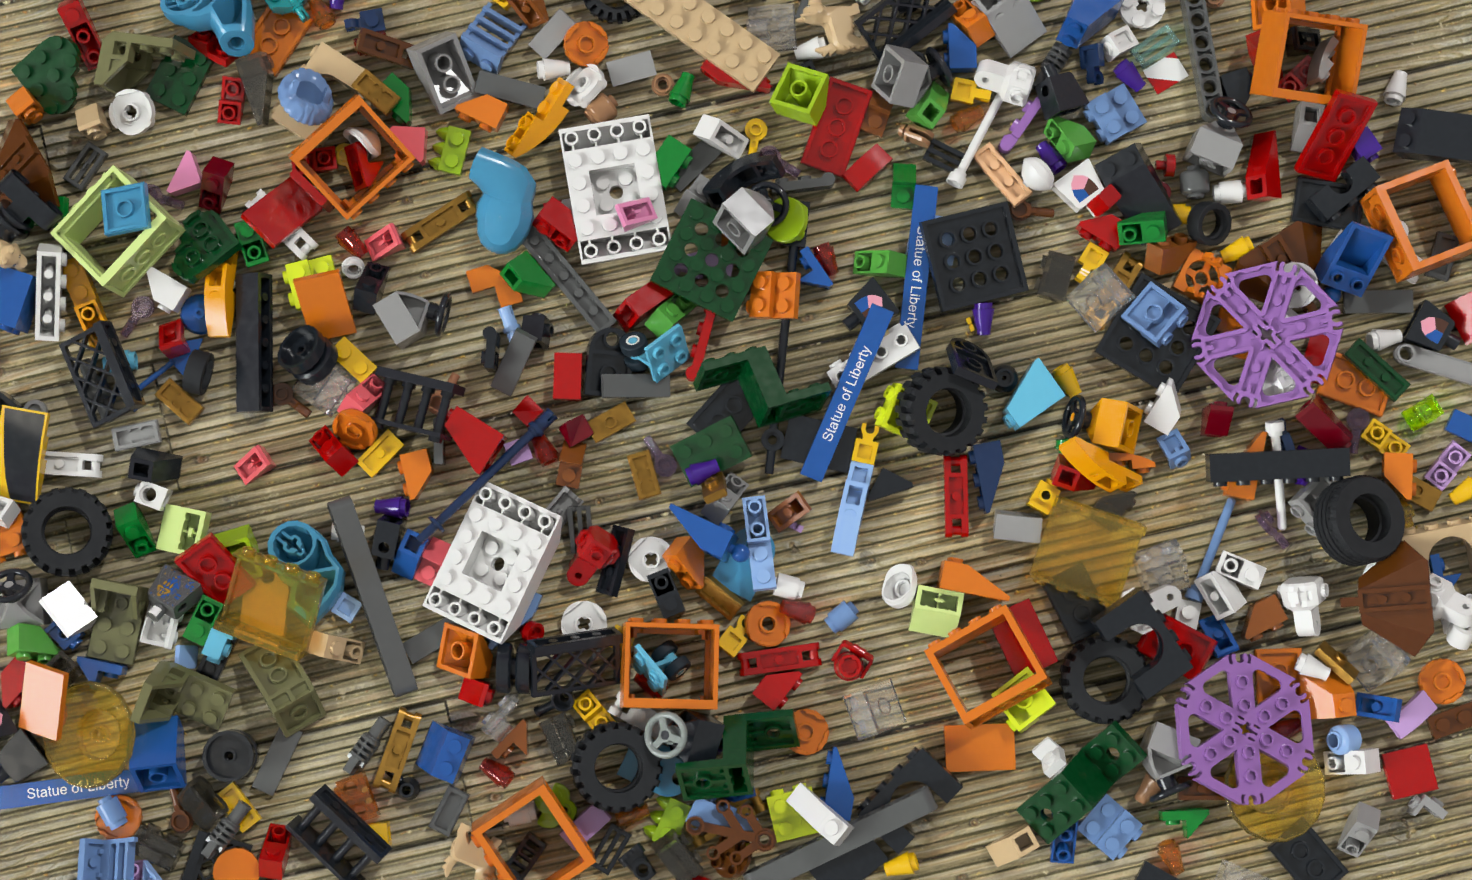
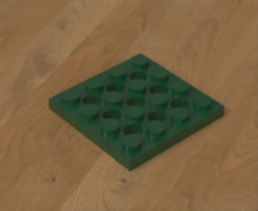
[650,198,773,323]

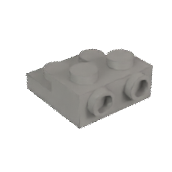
[1288,477,1354,538]

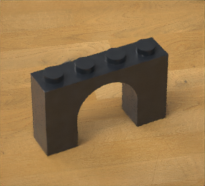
[1090,588,1194,700]
[858,746,963,854]

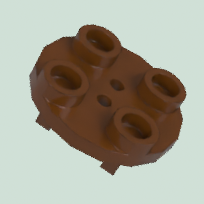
[711,836,752,879]

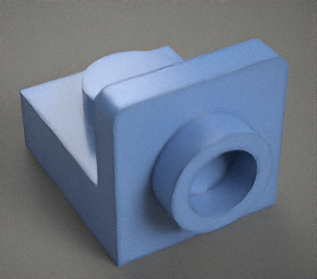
[1156,428,1191,469]

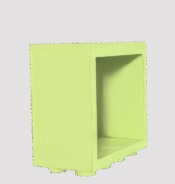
[50,165,186,298]

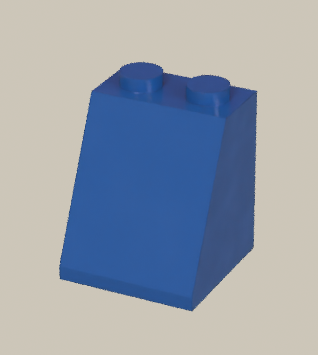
[1056,0,1124,49]
[0,267,36,335]
[129,715,187,793]
[415,720,476,784]

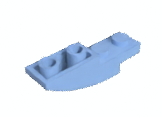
[831,460,874,557]
[742,495,777,592]

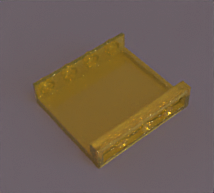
[1029,495,1147,607]
[213,546,328,661]

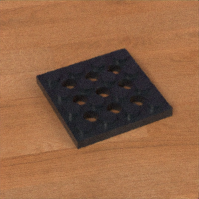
[919,201,1029,312]
[1094,273,1221,393]

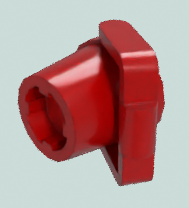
[831,640,874,681]

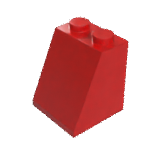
[444,406,508,475]

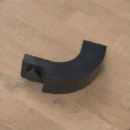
[702,151,786,209]

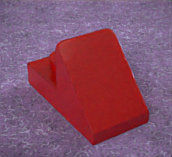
[344,141,384,192]
[159,318,191,359]

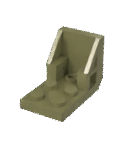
[93,31,196,95]
[87,578,149,665]
[238,636,327,738]
[130,661,236,730]

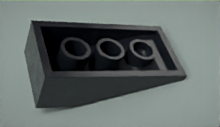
[1393,107,1472,163]
[1094,143,1183,246]

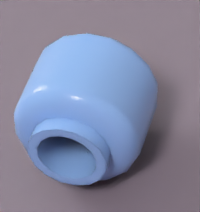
[1326,724,1362,755]

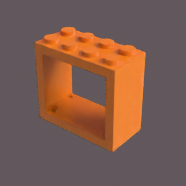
[1250,7,1368,105]
[287,94,415,220]
[620,618,720,710]

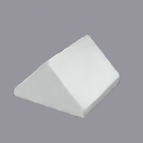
[39,581,98,638]

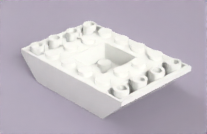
[558,114,671,265]
[422,482,562,644]

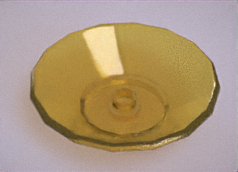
[43,681,136,789]
[1224,735,1325,842]

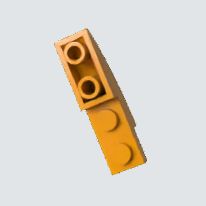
[504,77,575,158]
[204,251,239,338]
[62,257,108,348]
[1059,436,1143,493]

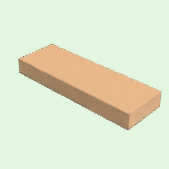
[973,142,1033,208]

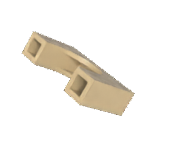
[271,42,365,148]
[1401,514,1472,574]

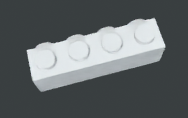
[35,243,67,341]
[826,323,921,388]

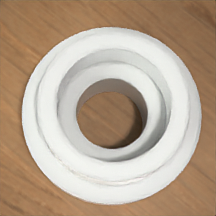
[341,256,365,279]

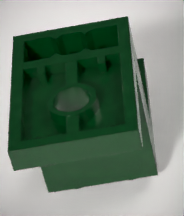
[693,346,832,428]
[675,709,800,801]
[1016,720,1147,844]

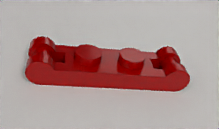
[685,309,716,382]
[943,454,969,538]
[737,642,822,676]

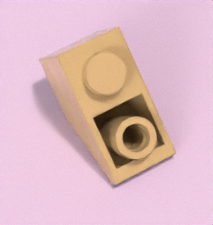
[75,102,112,141]
[307,630,366,665]
[985,823,1040,867]

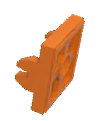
[1171,248,1232,305]

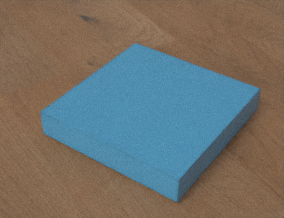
[101,182,151,237]

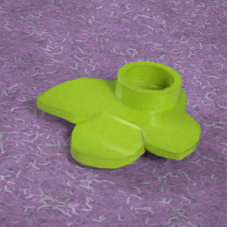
[534,783,577,828]

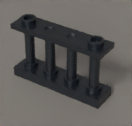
[369,366,466,444]
[285,784,393,880]

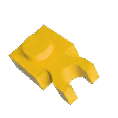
[851,423,880,465]
[719,614,748,658]

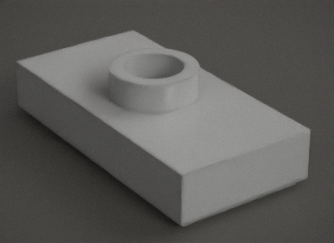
[111,419,162,452]

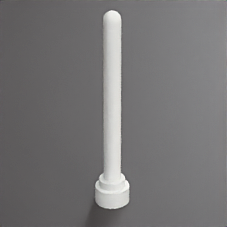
[946,93,1003,189]
[1265,420,1287,531]

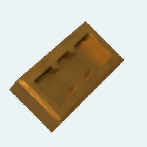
[351,68,401,116]
[154,377,205,425]
[588,401,636,444]
[627,450,662,500]
[701,471,728,504]
[1390,476,1442,512]
[695,573,745,621]
[1314,640,1360,685]

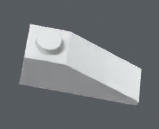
[786,782,854,846]

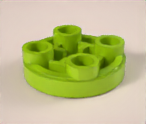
[767,197,808,244]

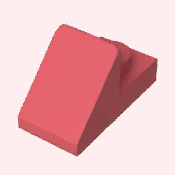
[414,536,451,586]

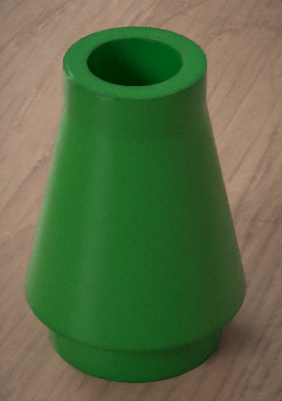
[669,72,695,108]

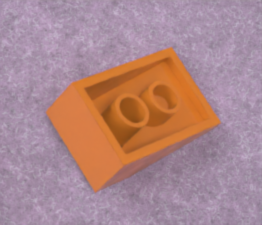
[936,557,1010,602]

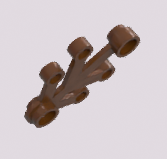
[686,799,776,865]

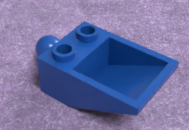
[1314,221,1394,303]
[669,504,750,563]

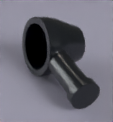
[534,692,575,717]
[385,771,420,801]

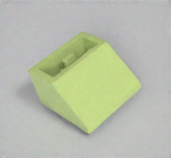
[156,504,212,554]
[908,585,964,638]

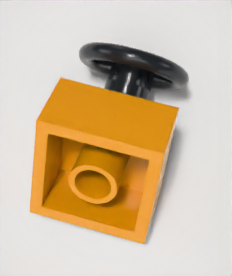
[1062,395,1143,454]

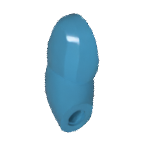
[160,0,255,57]
[469,147,537,254]
[267,521,346,629]

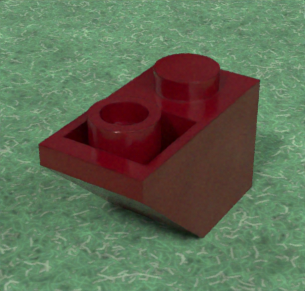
[199,156,235,214]
[1200,401,1234,438]

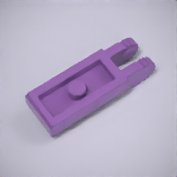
[998,97,1041,154]

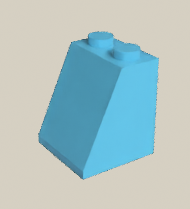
[1002,358,1066,431]

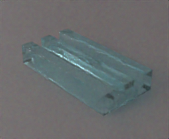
[1130,24,1181,70]

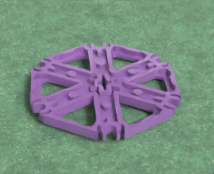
[1191,261,1344,409]
[1174,653,1314,805]

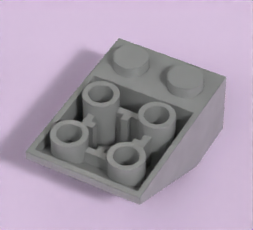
[971,0,1047,59]

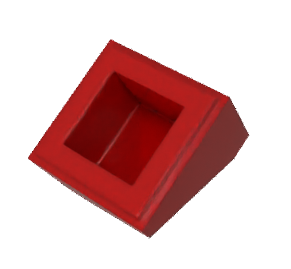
[1087,184,1122,217]
[512,395,544,427]

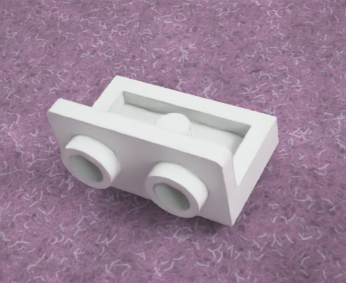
[139,603,184,650]

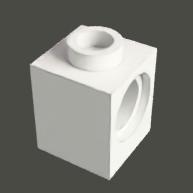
[133,481,173,512]

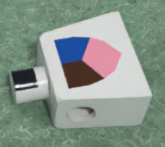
[1051,159,1104,217]

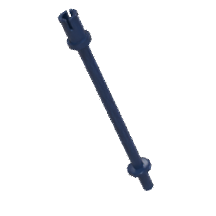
[416,408,558,544]

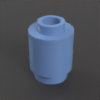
[824,601,859,634]
[96,794,128,831]

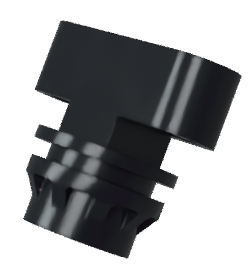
[0,169,63,243]

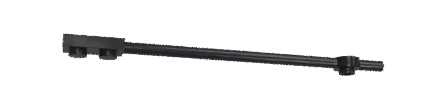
[761,201,810,475]

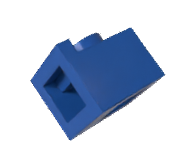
[44,621,86,650]

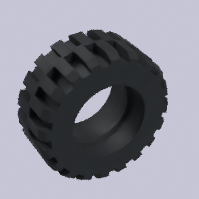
[895,366,988,456]
[21,487,113,577]
[1059,635,1147,725]
[570,721,663,813]

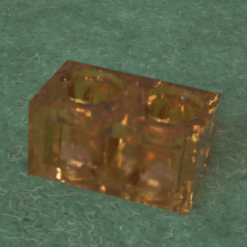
[334,771,381,821]

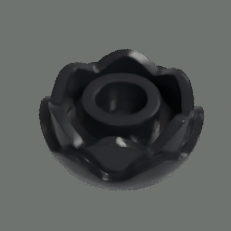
[994,364,1018,393]

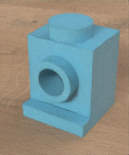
[201,627,238,665]

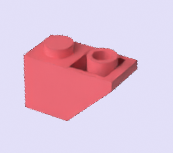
[337,373,385,414]

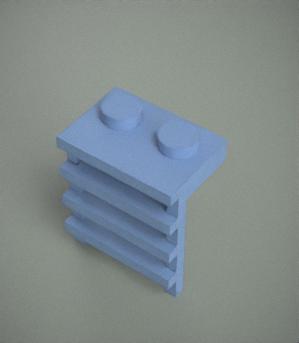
[460,2,527,74]
[77,837,138,880]

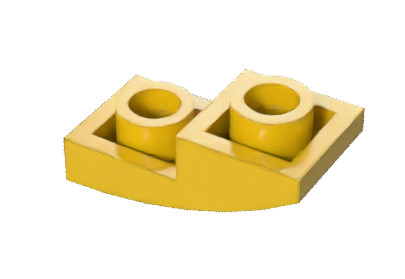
[1360,418,1411,455]
[573,689,616,729]

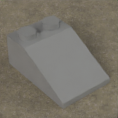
[406,31,480,115]

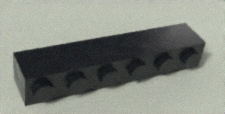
[235,272,273,414]
[1205,447,1351,487]

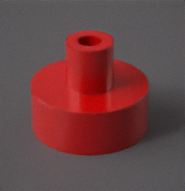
[1155,154,1176,177]
[520,621,544,643]

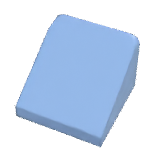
[175,645,198,669]

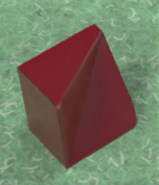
[559,414,594,448]

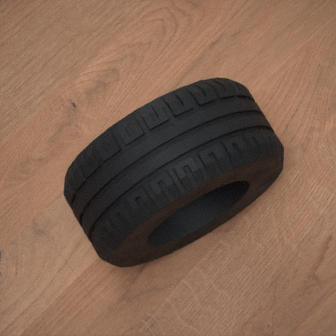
[1313,475,1405,566]

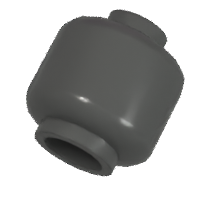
[1179,165,1210,200]

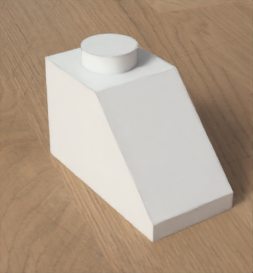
[693,114,749,159]
[146,267,192,314]
[1194,571,1247,621]

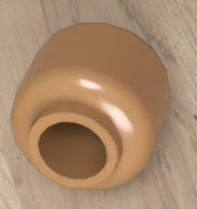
[583,92,618,124]

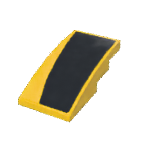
[0,405,50,504]

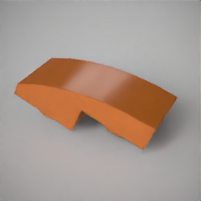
[1109,453,1156,474]

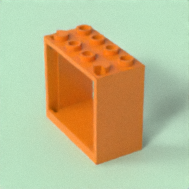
[1359,159,1472,283]
[924,604,1053,730]
[470,776,596,880]

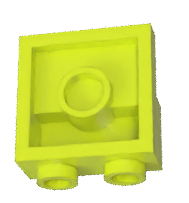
[282,255,336,311]
[874,383,938,440]
[991,666,1057,734]
[766,783,819,843]

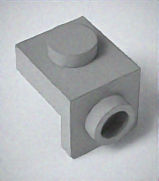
[1406,793,1448,820]

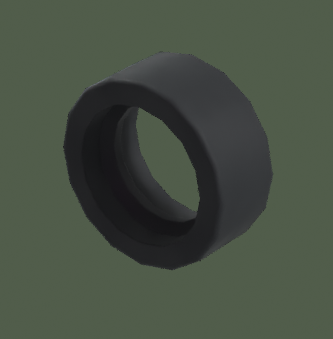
[1187,201,1232,246]
[182,349,214,395]

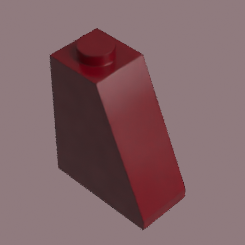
[1295,394,1353,448]

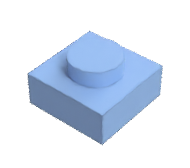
[331,591,362,623]

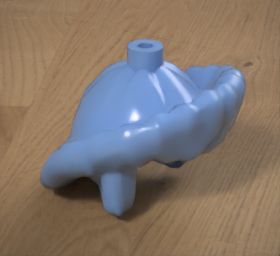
[277,67,334,126]

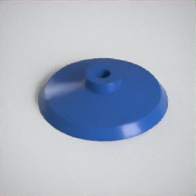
[180,294,207,335]

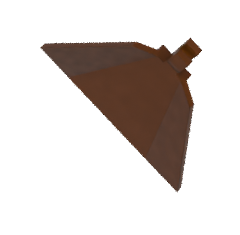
[0,119,60,207]
[1229,221,1322,313]
[1340,540,1435,657]

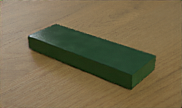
[1342,338,1411,402]

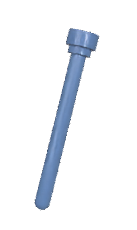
[1184,497,1236,603]

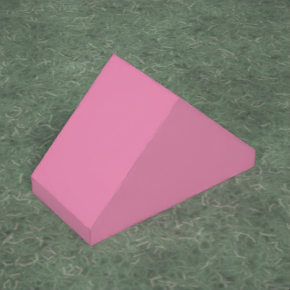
[166,150,202,197]
[615,197,658,232]

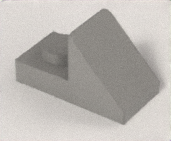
[674,173,709,217]

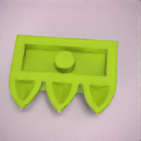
[428,126,472,176]
[643,796,692,850]

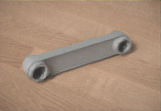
[1393,343,1472,386]

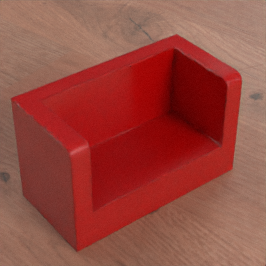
[553,352,583,401]

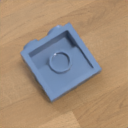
[1083,83,1147,146]
[1121,281,1189,348]
[1078,793,1143,860]

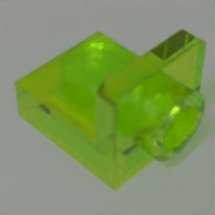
[1401,394,1444,431]

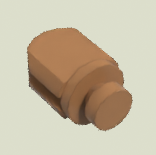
[898,122,934,148]

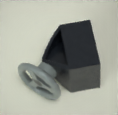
[644,709,725,763]

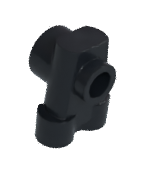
[618,842,657,880]

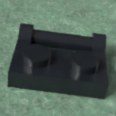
[481,326,501,373]

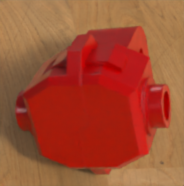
[567,525,620,586]

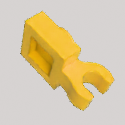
[950,77,992,105]
[1074,241,1110,284]

